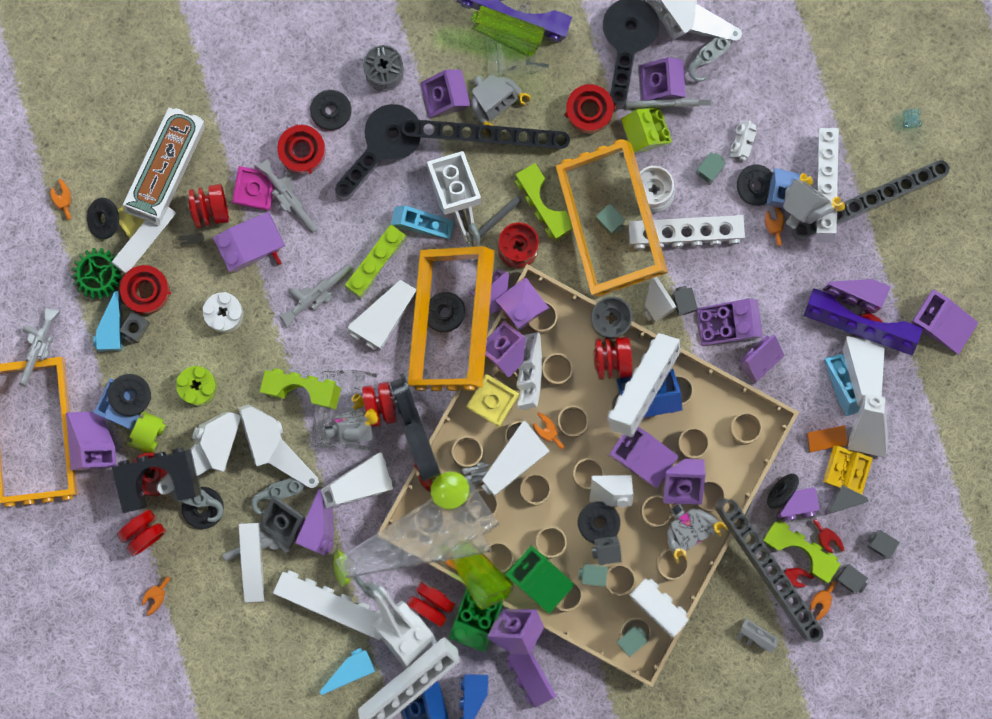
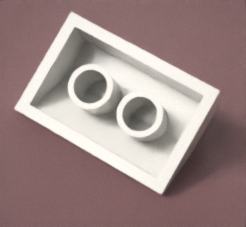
[628,578,688,637]

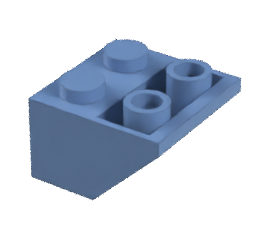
[766,168,812,209]
[94,378,141,430]

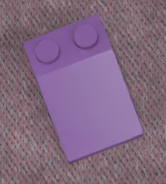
[213,212,285,272]
[296,489,334,556]

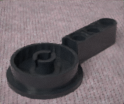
[603,0,659,110]
[335,104,421,201]
[390,373,441,482]

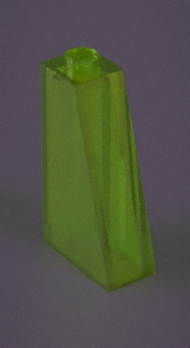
[471,5,545,58]
[448,538,515,610]

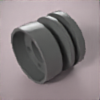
[363,45,404,91]
[590,296,633,340]

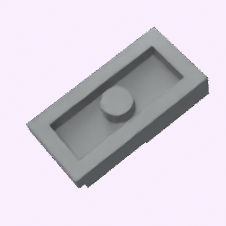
[737,618,779,653]

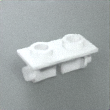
[730,120,757,161]

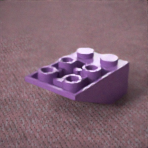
[823,279,890,314]
[910,289,978,355]
[697,298,763,346]
[739,334,785,384]
[66,412,117,470]
[608,426,679,488]

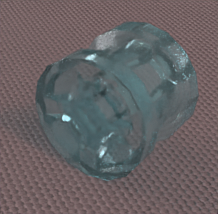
[902,109,922,128]

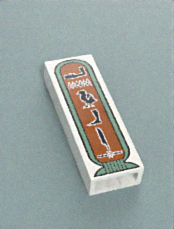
[123,108,205,226]

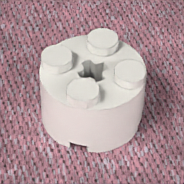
[203,292,244,333]

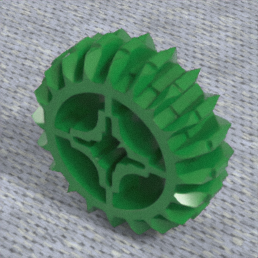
[71,248,123,299]

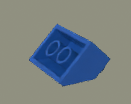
[616,369,683,418]
[401,681,449,719]

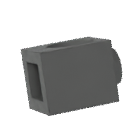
[672,286,698,317]
[120,311,151,343]
[867,530,900,559]
[592,536,622,566]
[835,564,868,594]

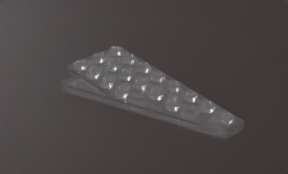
[335,476,499,578]

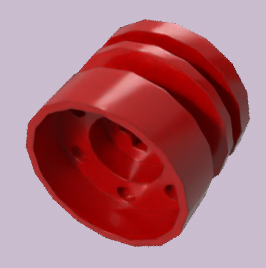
[188,183,229,229]
[498,222,539,269]
[593,337,633,380]

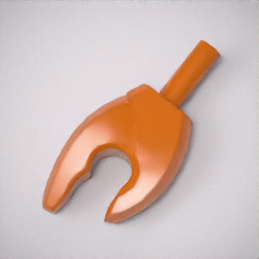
[50,179,72,220]
[764,207,784,246]
[533,412,565,450]
[142,576,171,616]
[809,581,837,621]

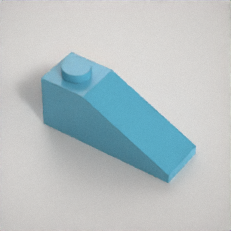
[391,205,454,240]
[93,291,123,352]
[824,354,861,416]
[319,648,376,695]

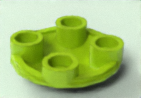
[431,472,470,511]
[333,549,350,587]

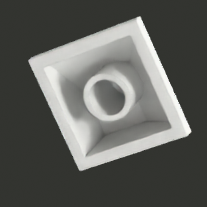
[643,277,676,323]
[589,475,633,507]

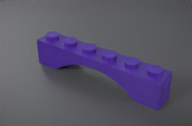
[456,0,572,42]
[803,288,923,356]

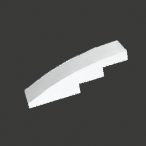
[111,207,176,274]
[516,332,542,410]
[239,523,264,602]

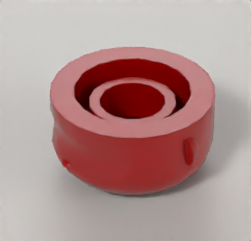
[564,84,616,134]
[277,124,326,174]
[120,265,171,315]

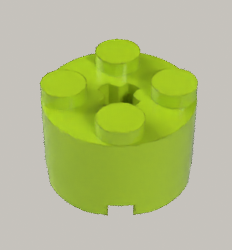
[176,366,218,406]
[127,411,166,453]

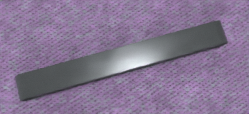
[792,160,950,241]
[715,498,824,642]

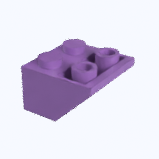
[776,487,820,522]

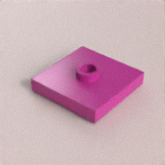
[232,166,276,211]

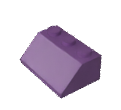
[505,651,557,707]

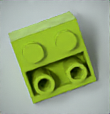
[621,108,672,153]

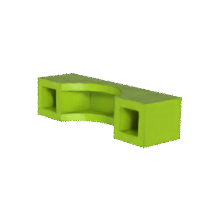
[514,163,574,241]
[345,224,407,299]
[260,368,341,410]
[762,520,841,584]

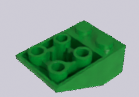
[505,545,575,614]
[449,584,505,653]

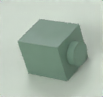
[696,152,726,184]
[595,204,625,236]
[578,564,608,587]
[616,627,648,657]

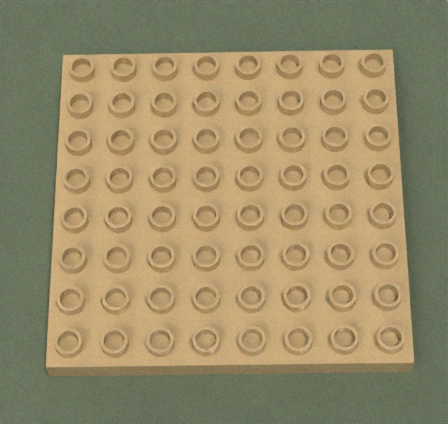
[377,264,799,687]

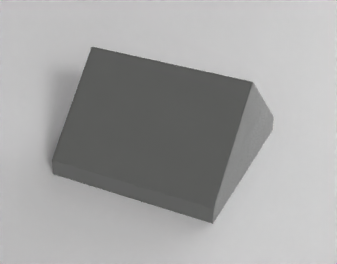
[825,485,869,515]
[260,496,305,548]

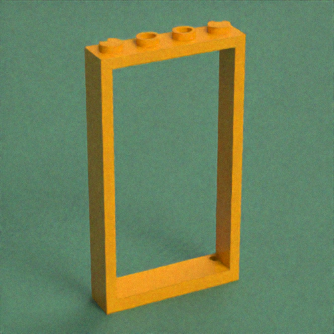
[556,139,668,297]
[408,246,495,392]
[0,357,78,507]

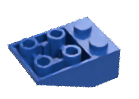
[460,674,488,719]

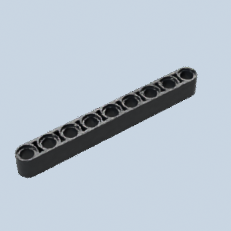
[400,119,570,149]

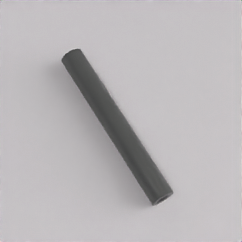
[478,195,522,238]

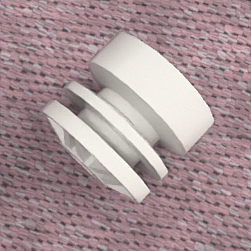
[635,166,675,213]

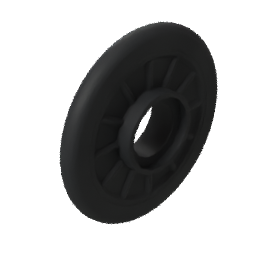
[310,90,352,130]
[737,164,772,206]
[87,197,119,239]
[428,292,465,333]
[108,374,151,416]
[767,473,799,509]
[181,487,224,529]
[578,501,621,544]

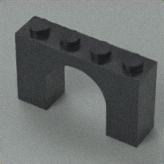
[112,447,202,513]

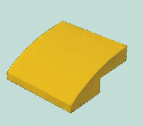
[823,446,873,495]

